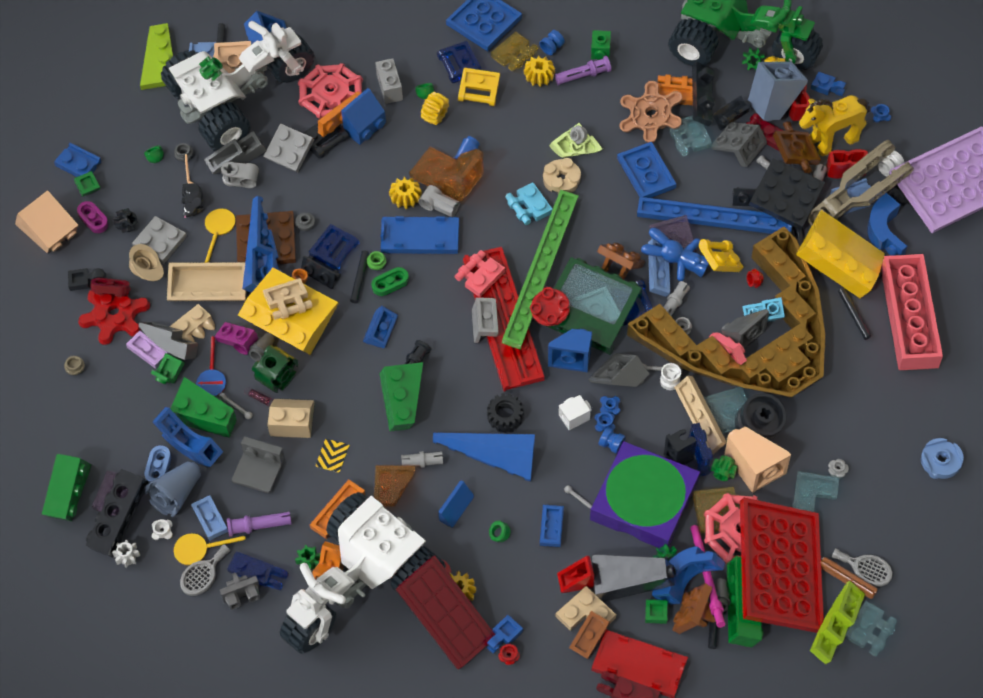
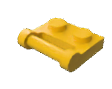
[458,68,501,106]
[699,239,744,272]

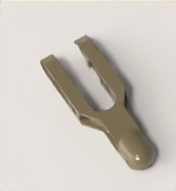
[808,140,914,226]

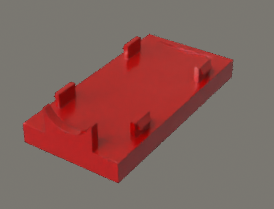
[591,630,688,698]

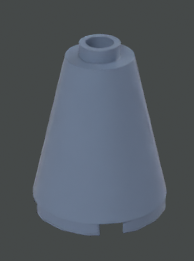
[145,461,201,517]

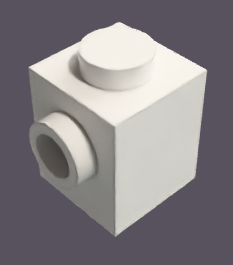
[559,395,592,430]

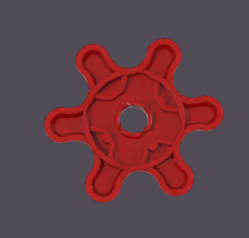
[78,288,150,345]

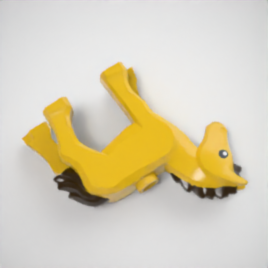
[799,95,871,156]

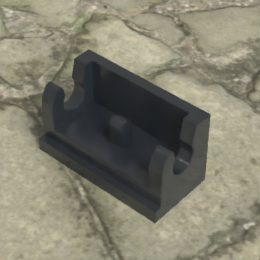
[664,429,696,465]

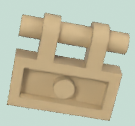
[263,278,313,320]

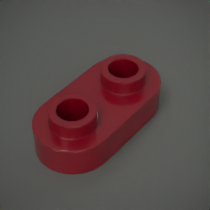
[91,278,130,297]

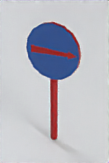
[196,336,226,397]

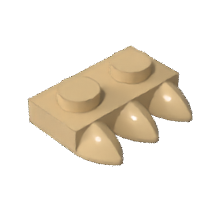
[170,304,215,341]

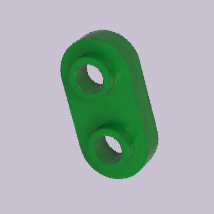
[371,267,409,296]

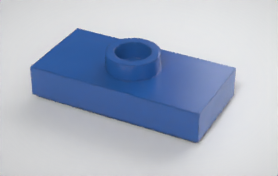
[540,505,564,547]

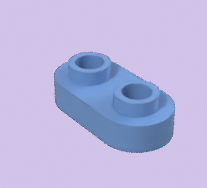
[144,446,171,483]

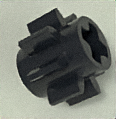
[113,208,138,233]

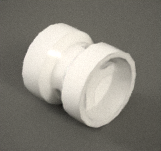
[877,151,904,177]
[660,363,681,390]

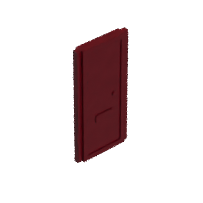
[396,556,495,670]

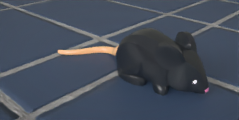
[181,154,204,218]

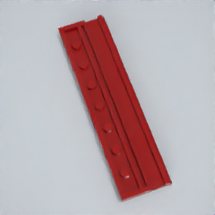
[463,247,544,392]

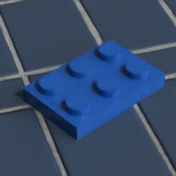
[617,142,676,198]

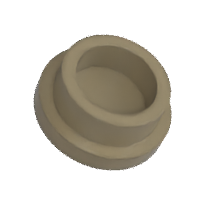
[64,356,85,375]

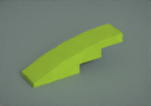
[810,581,865,664]

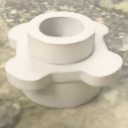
[152,519,173,540]

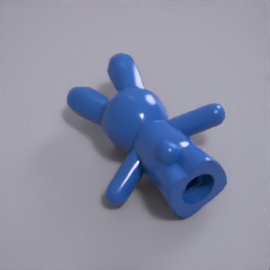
[641,228,709,281]

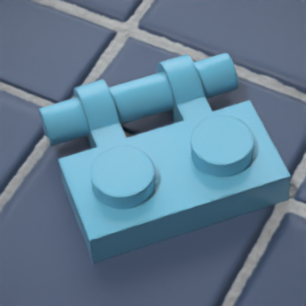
[505,182,553,225]

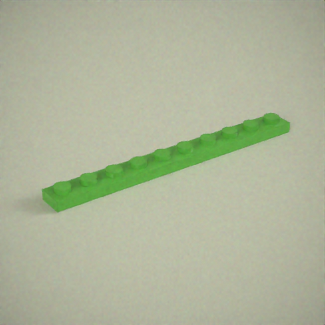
[502,189,579,349]

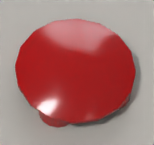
[530,287,570,326]

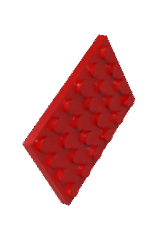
[740,497,824,633]

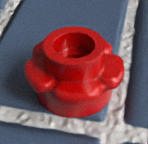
[746,269,763,288]
[498,644,520,665]

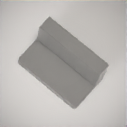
[472,297,498,343]

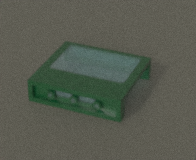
[546,257,642,355]

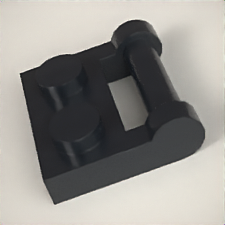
[303,123,349,159]

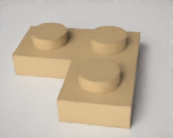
[556,586,616,631]

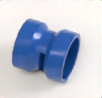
[539,30,565,55]
[598,427,626,454]

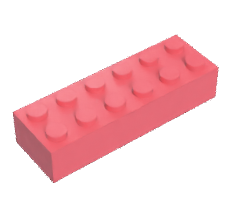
[881,254,943,370]

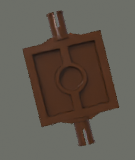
[773,121,821,174]

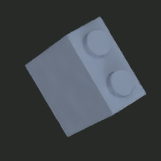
[748,62,808,121]

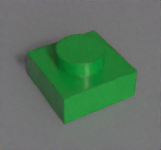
[74,171,100,197]
[645,600,668,624]

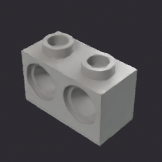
[375,58,403,104]

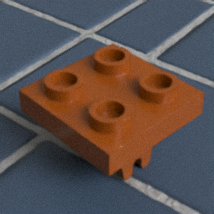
[597,242,645,280]
[672,583,716,634]

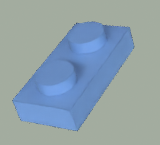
[191,495,228,541]

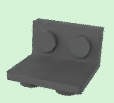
[711,122,767,167]
[232,436,285,494]

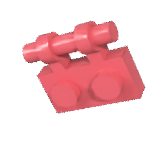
[454,250,505,297]

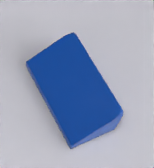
[363,306,398,348]
[438,480,474,528]

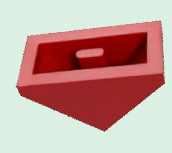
[557,556,594,593]

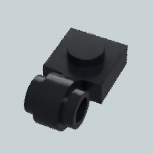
[68,268,106,291]

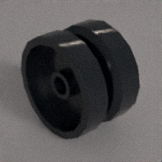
[735,393,787,441]

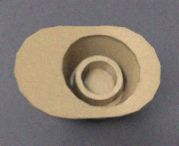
[129,244,164,281]

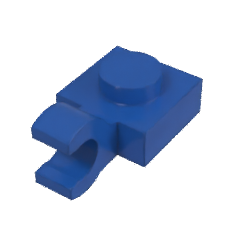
[811,72,846,96]
[487,615,523,654]

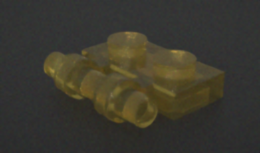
[491,31,538,71]

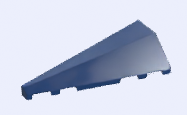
[242,196,283,293]
[433,433,535,481]

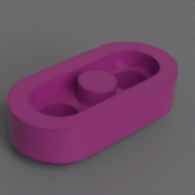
[77,201,109,233]

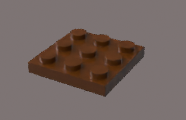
[236,211,296,264]

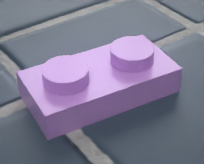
[126,331,169,369]

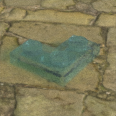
[793,471,839,512]

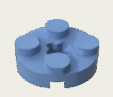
[921,438,964,479]

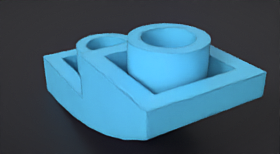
[742,298,785,322]

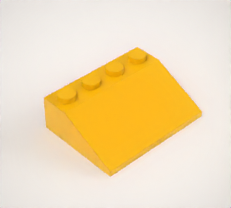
[796,210,885,298]
[238,268,339,355]

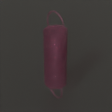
[244,388,273,406]

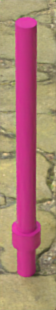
[690,525,725,628]

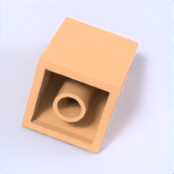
[15,190,78,253]
[725,427,791,493]

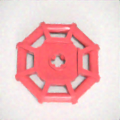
[298,63,363,119]
[704,493,758,565]

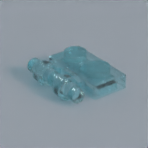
[669,116,712,156]
[845,601,897,656]

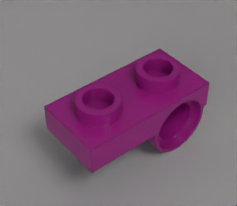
[214,322,259,355]

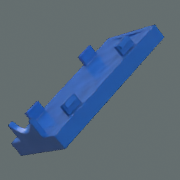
[380,216,459,254]

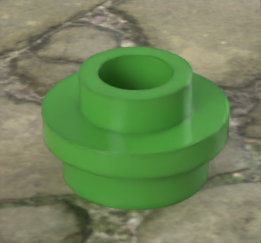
[367,251,386,270]

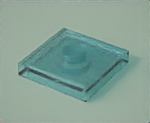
[704,387,747,433]

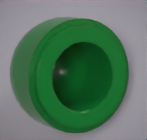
[415,83,434,99]
[144,145,164,163]
[489,521,511,542]

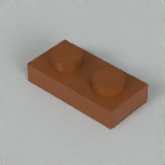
[569,611,610,659]

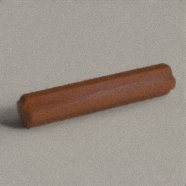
[821,557,878,599]

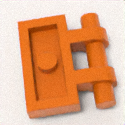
[657,74,693,105]

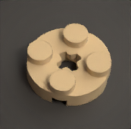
[543,158,581,194]

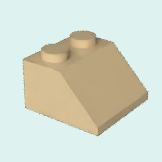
[268,399,315,438]

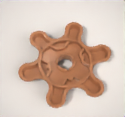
[620,81,682,143]

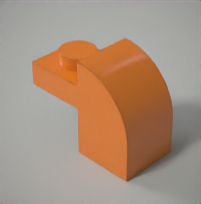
[312,541,344,580]

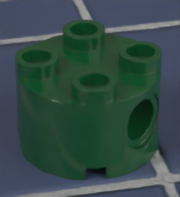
[252,345,298,393]

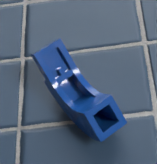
[867,193,907,256]
[153,407,223,467]
[652,546,725,605]

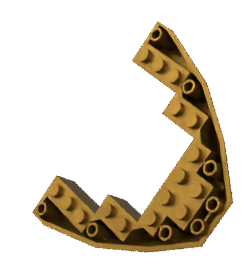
[627,227,825,397]

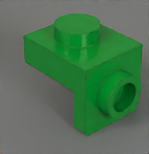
[151,353,185,385]

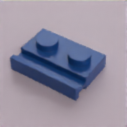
[54,143,102,177]

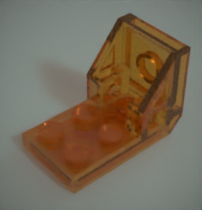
[409,146,484,201]

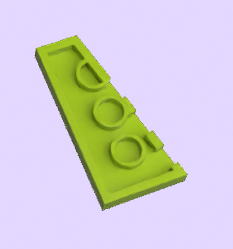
[140,23,173,90]

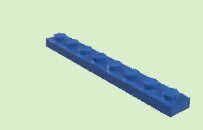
[637,197,792,234]

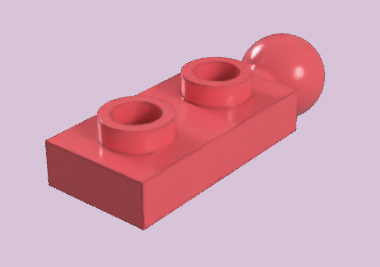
[709,332,747,365]

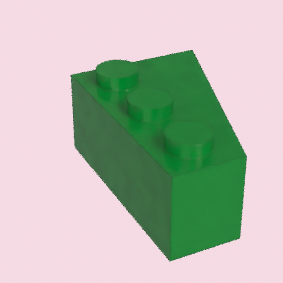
[379,362,423,432]
[170,377,237,438]
[42,454,92,522]

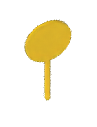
[205,209,236,263]
[174,533,246,565]

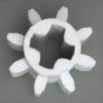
[112,540,140,568]

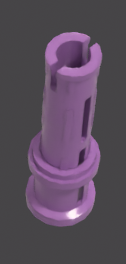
[555,56,611,85]
[227,511,291,537]

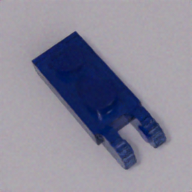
[227,551,289,590]

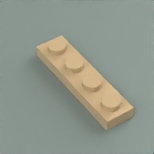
[674,376,727,454]

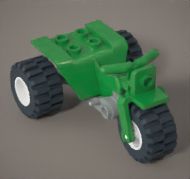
[668,0,823,71]

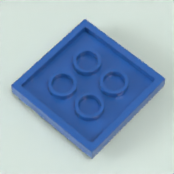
[446,0,522,52]

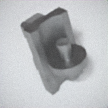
[220,572,260,610]

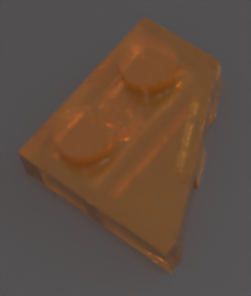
[374,465,416,506]

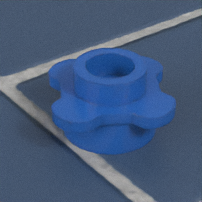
[871,104,891,122]
[600,396,620,415]
[595,412,615,432]

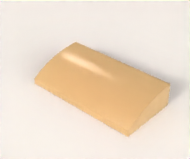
[167,263,247,301]

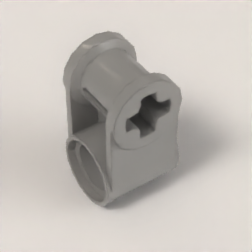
[221,162,259,188]

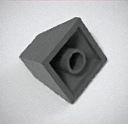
[721,309,769,350]
[588,353,649,387]

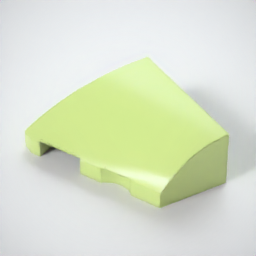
[549,123,602,158]

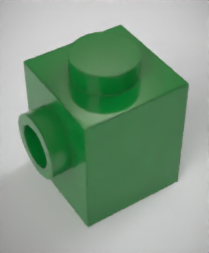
[591,30,611,60]

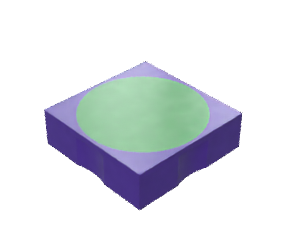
[590,441,700,548]

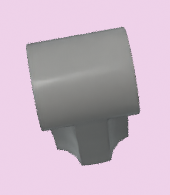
[418,185,459,217]

